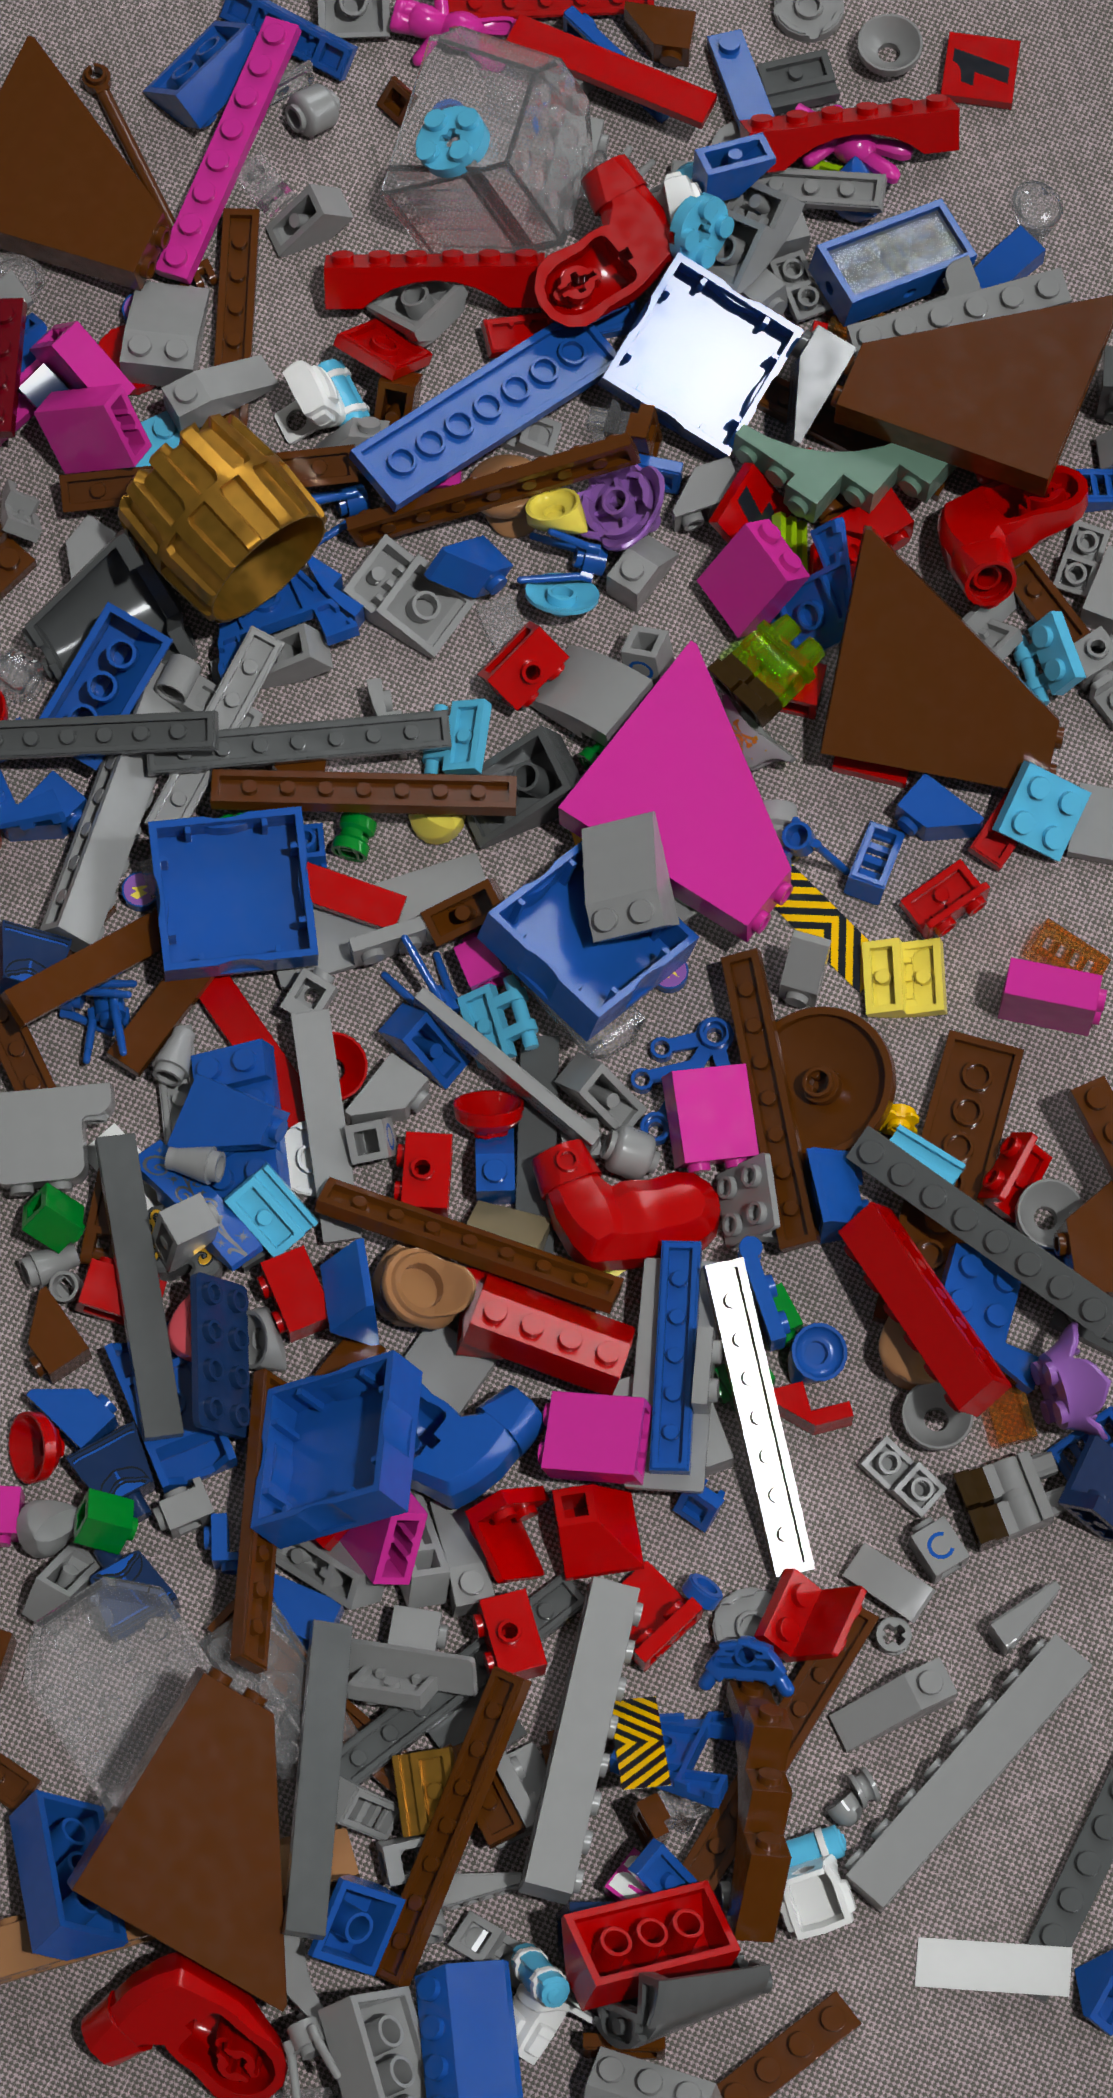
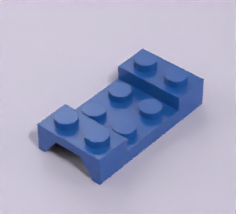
[191,1038,291,1201]
[104,1320,238,1495]

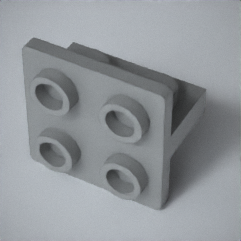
[716,1153,780,1249]
[496,1742,546,1850]

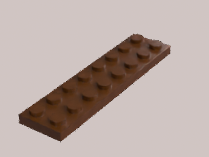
[872,1030,1024,1324]

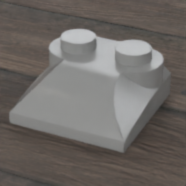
[318,0,391,39]
[366,281,468,347]

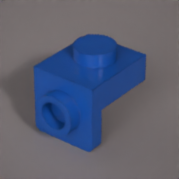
[204,1513,239,1575]

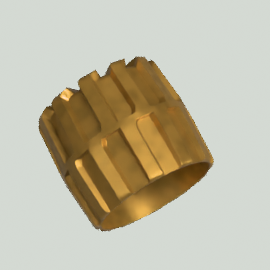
[118,413,327,623]

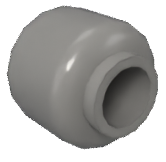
[285,83,340,137]
[600,1125,661,1180]

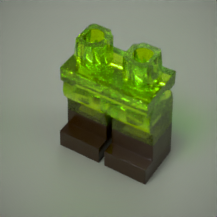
[707,614,825,728]

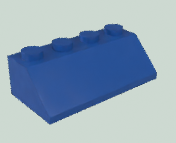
[39,602,174,771]
[9,1790,128,1961]
[415,1959,523,2098]

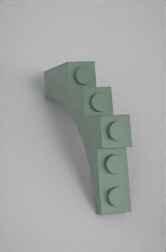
[732,424,957,523]

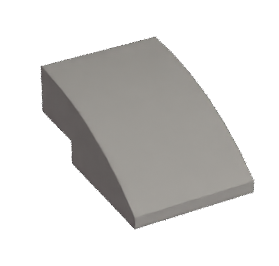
[707,182,805,294]
[340,534,477,658]
[529,645,654,747]

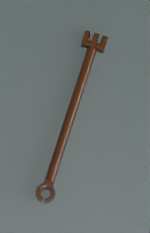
[82,63,218,288]

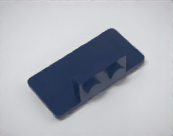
[190,1272,250,1439]

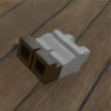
[952,1450,1067,1553]

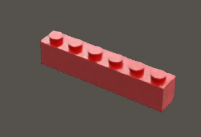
[838,1201,1012,1417]

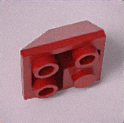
[552,1484,644,1581]

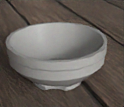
[857,14,923,77]
[1015,1179,1084,1250]
[901,1382,974,1451]

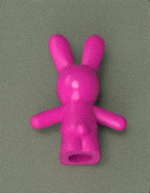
[389,0,516,70]
[795,103,914,184]

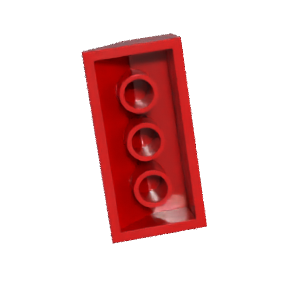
[463,1274,636,1395]
[561,1880,741,2011]

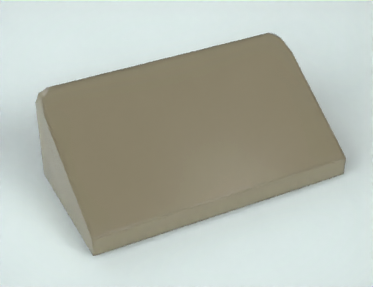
[467,1200,552,1251]

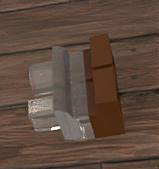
[586,399,663,457]
[629,1790,709,1849]

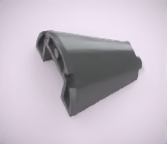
[22,528,199,683]
[593,1953,773,2049]

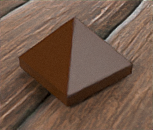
[376,76,420,127]

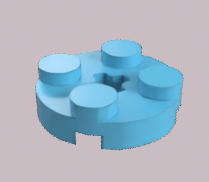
[416,106,490,178]
[669,192,734,269]

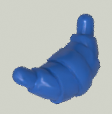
[698,1635,795,1697]

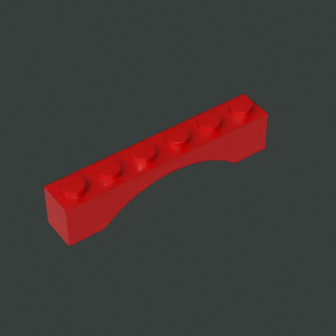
[740,94,960,173]
[324,249,545,309]

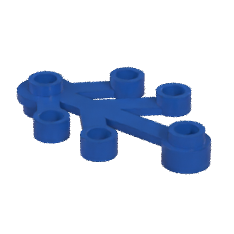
[630,1017,734,1146]

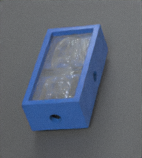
[808,198,977,327]

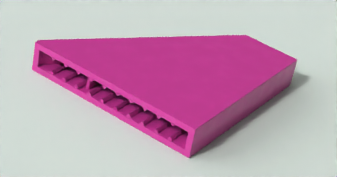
[558,640,793,942]

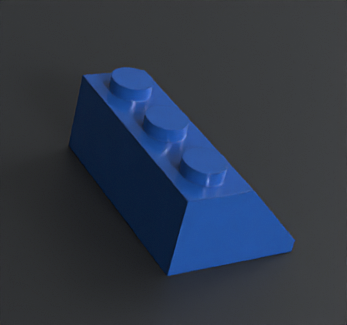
[142,20,257,129]

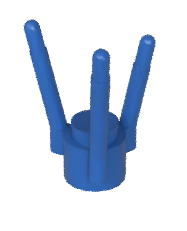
[310,483,371,546]
[517,528,608,584]
[782,817,850,875]
[381,934,460,1013]
[57,980,137,1037]
[83,996,146,1071]

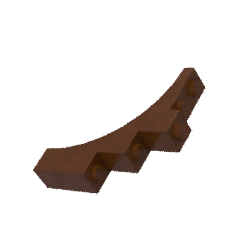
[726,1680,794,1943]

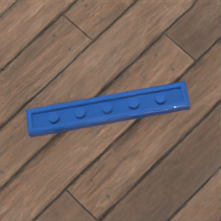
[649,1240,702,1475]

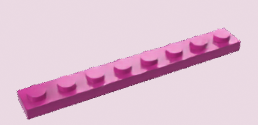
[155,15,302,285]

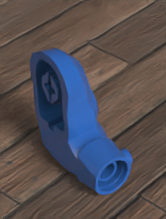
[411,1384,546,1509]

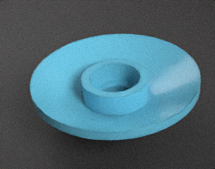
[525,573,600,617]

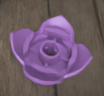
[577,464,665,552]
[1030,1321,1112,1440]

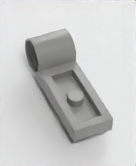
[155,654,264,728]

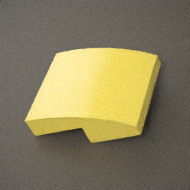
[862,937,947,1018]

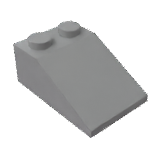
[119,281,210,386]
[581,811,680,943]

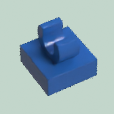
[673,1478,725,1533]

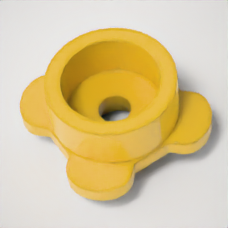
[879,1104,920,1136]

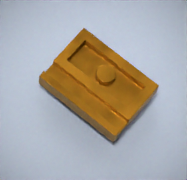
[392,1747,454,1837]

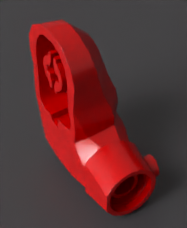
[534,154,674,327]
[937,465,1089,609]
[531,1139,721,1271]
[81,1951,288,2098]

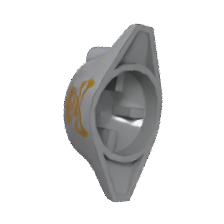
[722,693,797,771]

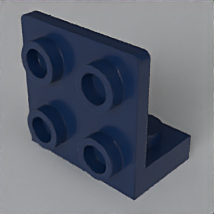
[1058,1434,1113,1542]

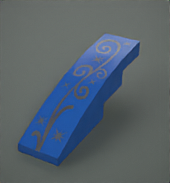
[138,1140,263,1272]

